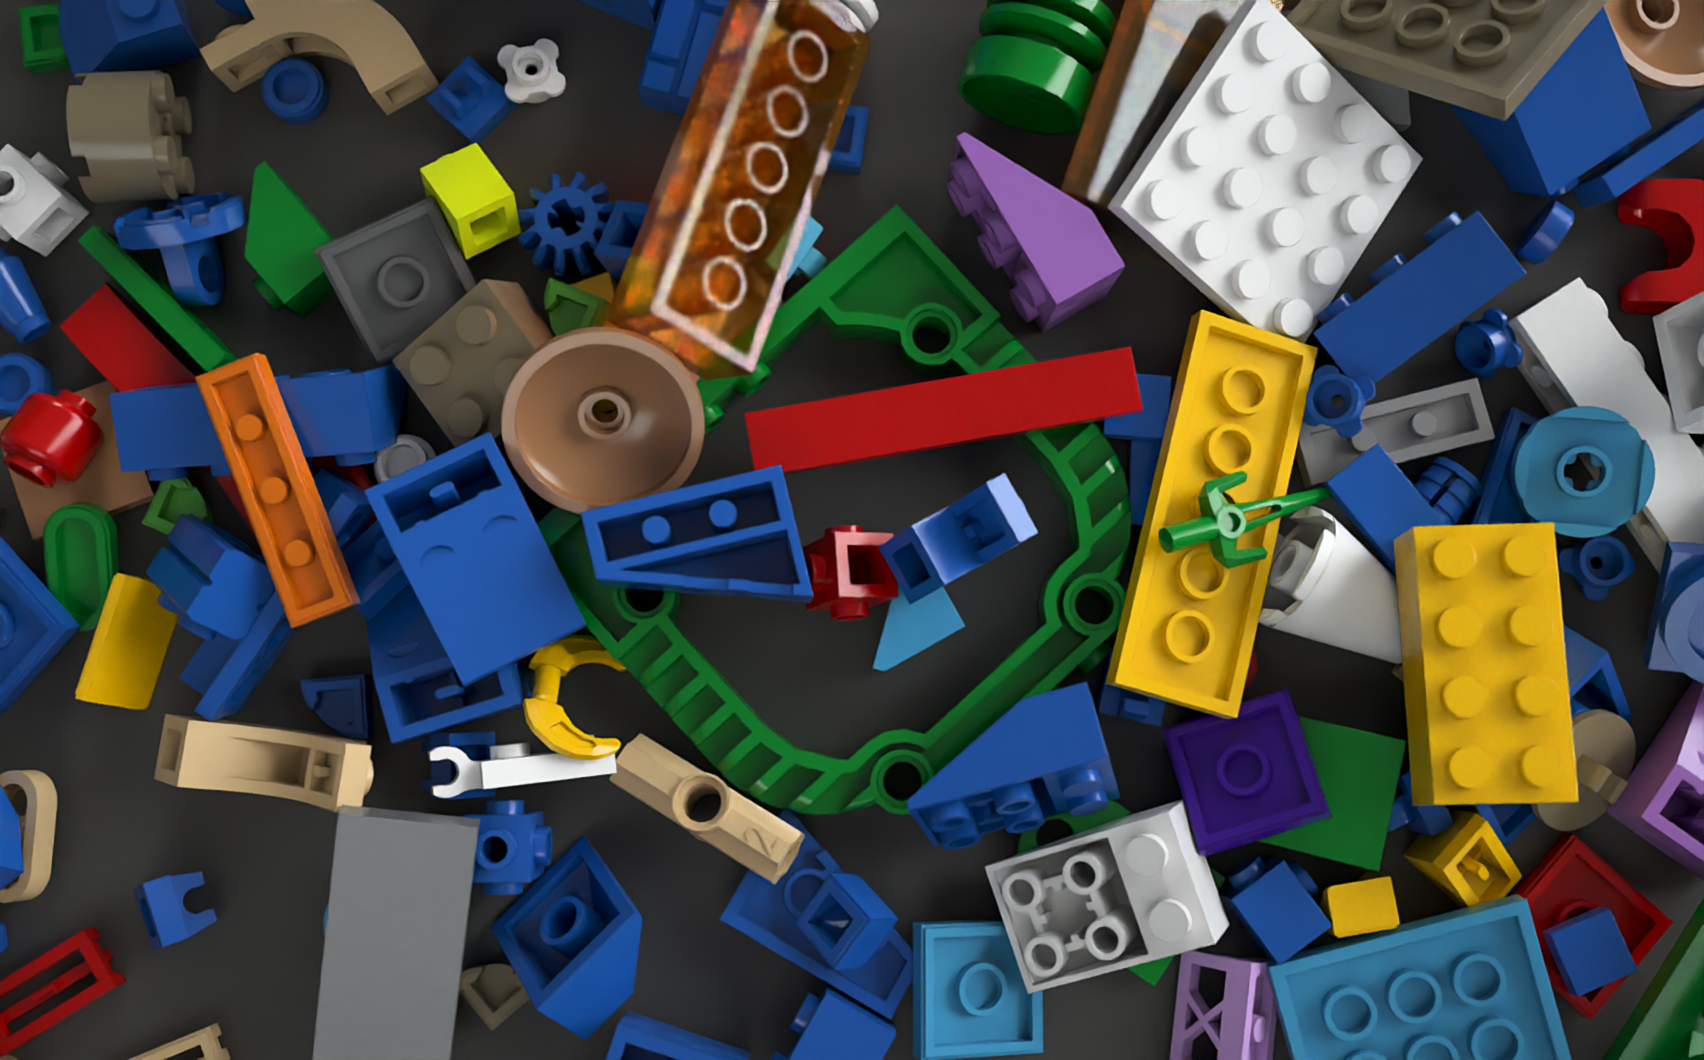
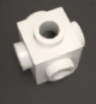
[0,144,90,257]

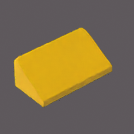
[75,573,179,710]

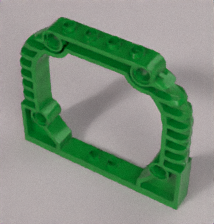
[537,204,1132,815]

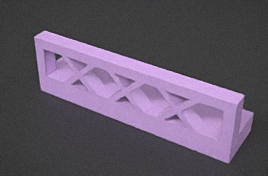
[1170,949,1277,1060]

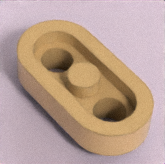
[0,770,57,903]

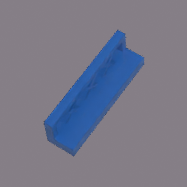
[179,467,375,722]

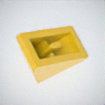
[1403,808,1523,909]

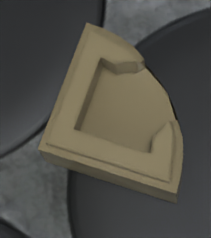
[459,961,530,1031]

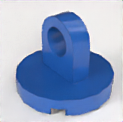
[112,192,249,308]

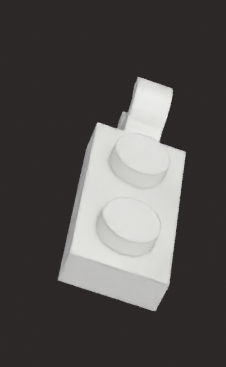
[427,735,617,798]

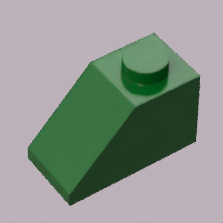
[244,161,335,318]

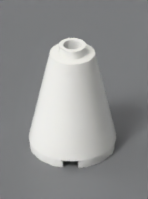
[1258,506,1402,664]

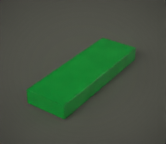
[77,225,239,372]

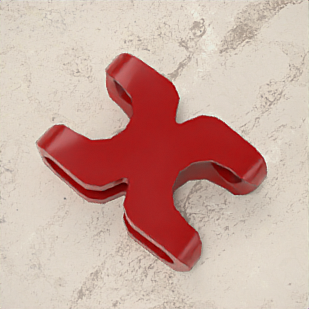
[1617,179,1704,315]

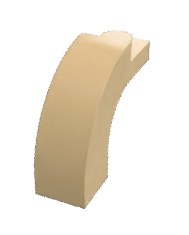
[199,0,440,115]
[154,714,373,812]

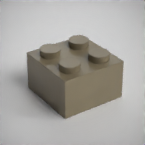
[392,279,556,458]

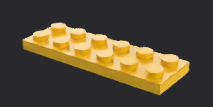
[1106,309,1318,719]

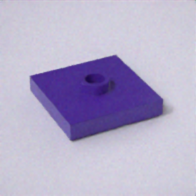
[1163,688,1333,857]

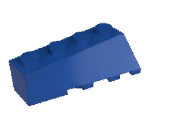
[109,363,408,481]

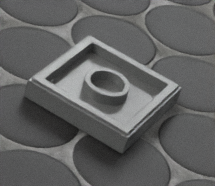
[313,195,476,367]

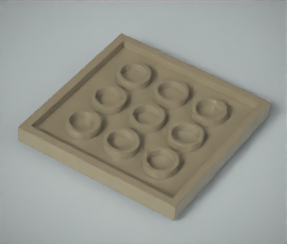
[1286,0,1608,121]

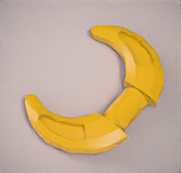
[523,634,627,760]

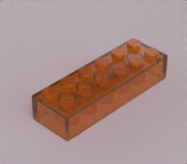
[605,0,872,381]

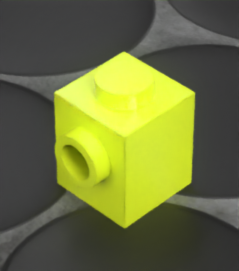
[420,143,521,260]

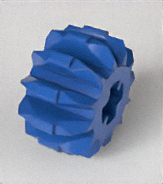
[517,171,615,280]

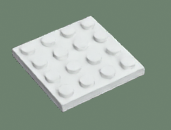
[1107,0,1423,343]

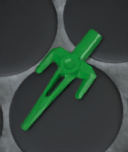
[1158,471,1331,569]

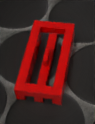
[0,926,126,1057]

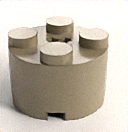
[66,70,195,203]

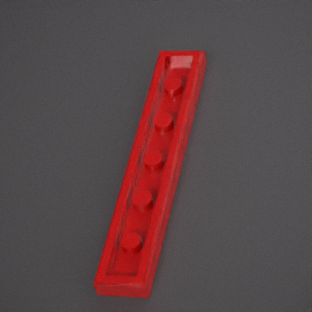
[744,346,1143,475]

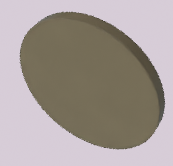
[1531,709,1636,831]

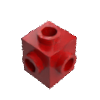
[802,525,898,621]

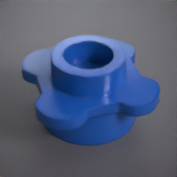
[1455,308,1523,378]
[1303,365,1376,438]
[1557,532,1635,601]

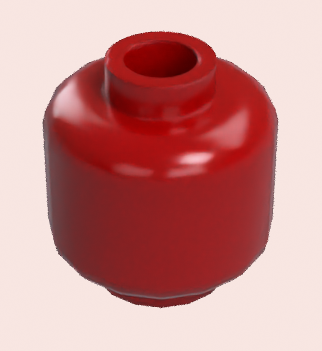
[0,389,105,489]

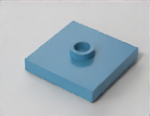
[913,919,1043,1060]

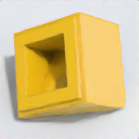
[1319,870,1400,938]

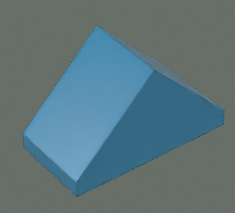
[872,582,965,673]

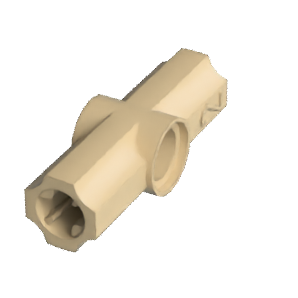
[609,733,805,885]

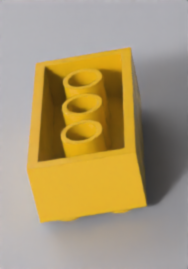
[1393,523,1579,806]

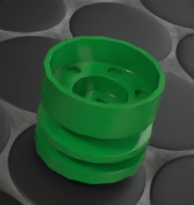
[957,0,1117,136]

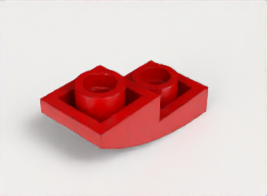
[59,282,200,392]

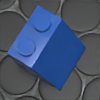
[1449,6,1652,198]

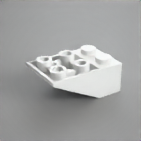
[985,799,1230,994]

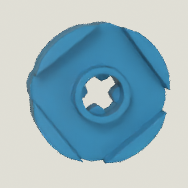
[1511,406,1655,538]

